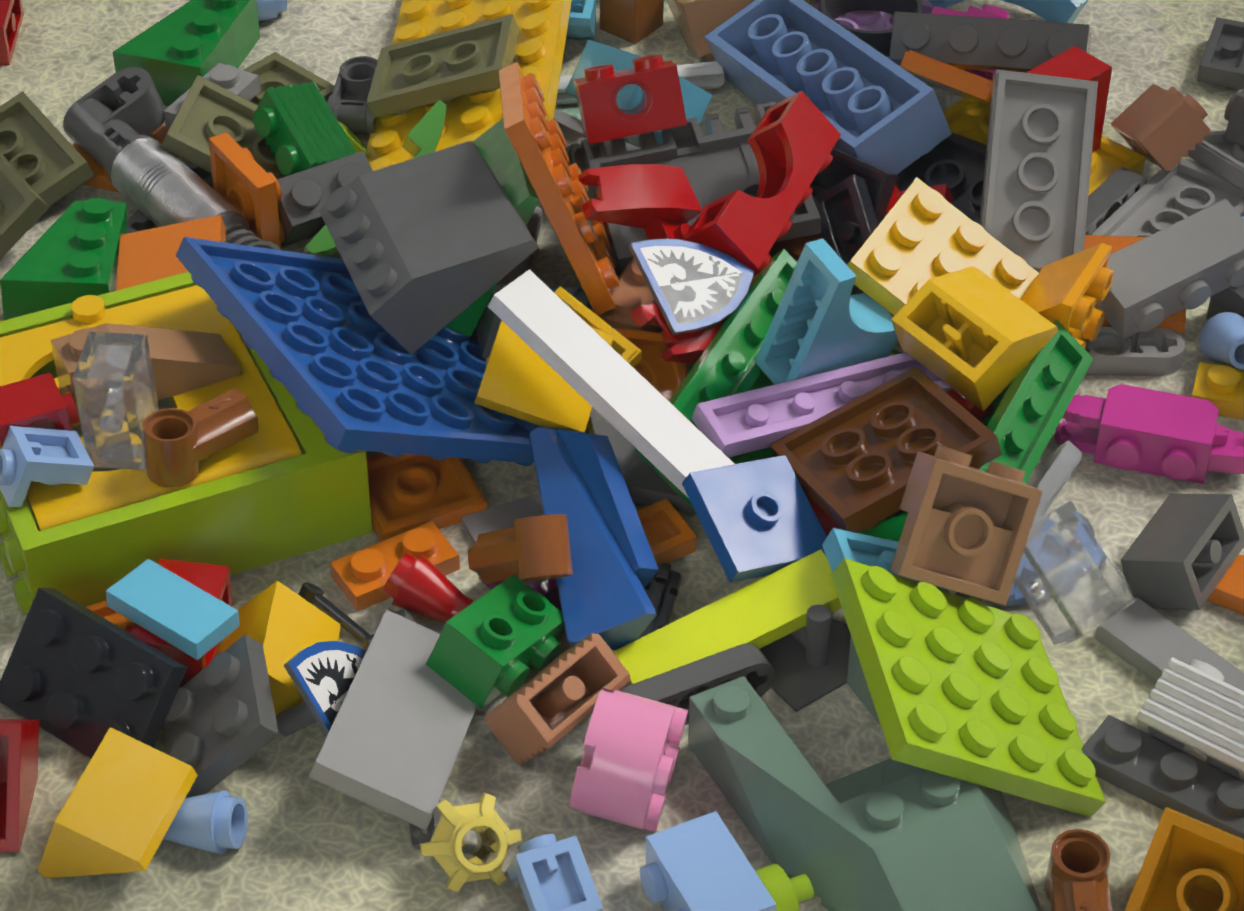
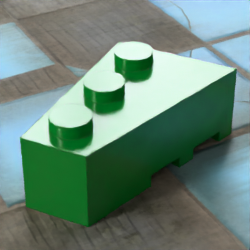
[113,0,260,106]
[0,198,128,321]

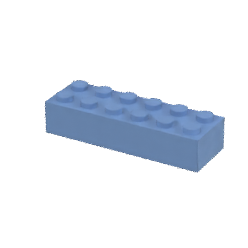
[704,0,952,174]

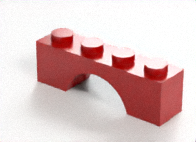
[683,91,841,277]

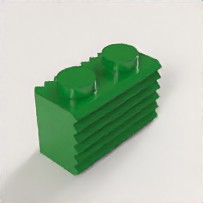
[253,81,357,176]

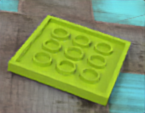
[831,558,1106,816]

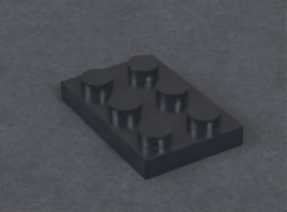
[0,587,188,759]

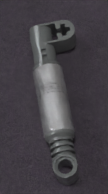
[63,67,280,250]

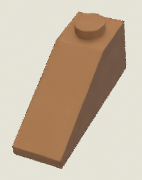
[51,323,241,426]

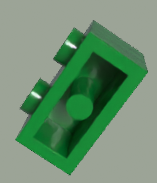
[426,574,564,709]

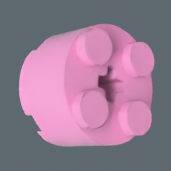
[569,688,688,832]

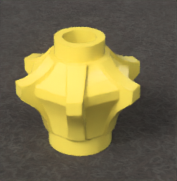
[420,793,522,892]

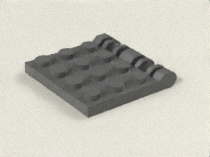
[581,101,821,274]

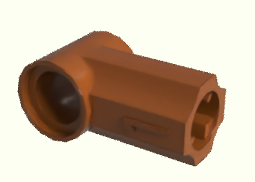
[143,388,258,487]
[468,514,573,584]
[1044,829,1112,911]

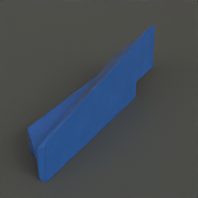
[529,427,659,650]

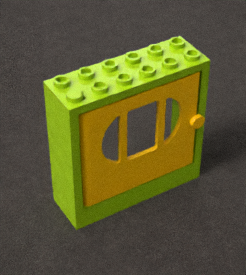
[0,272,373,616]

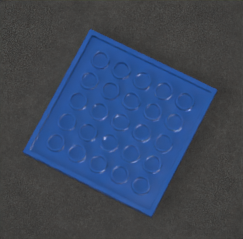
[176,237,545,466]

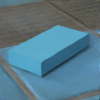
[106,559,240,660]

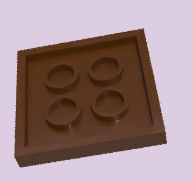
[769,367,1003,533]

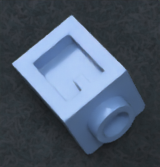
[0,426,94,507]
[507,834,603,911]

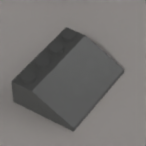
[319,141,539,355]

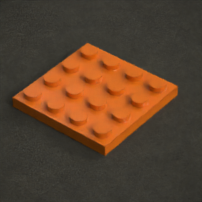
[499,62,620,316]

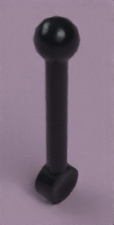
[298,582,374,651]

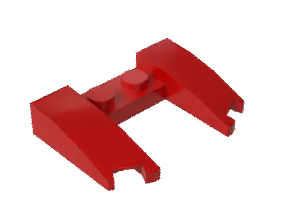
[578,164,730,364]

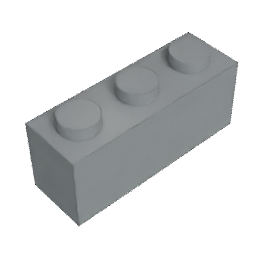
[1098,198,1244,340]

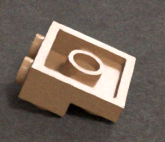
[890,445,1043,606]

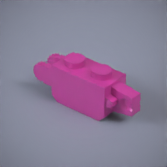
[1055,384,1244,484]

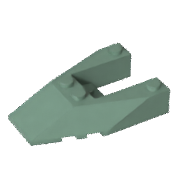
[688,637,1042,911]

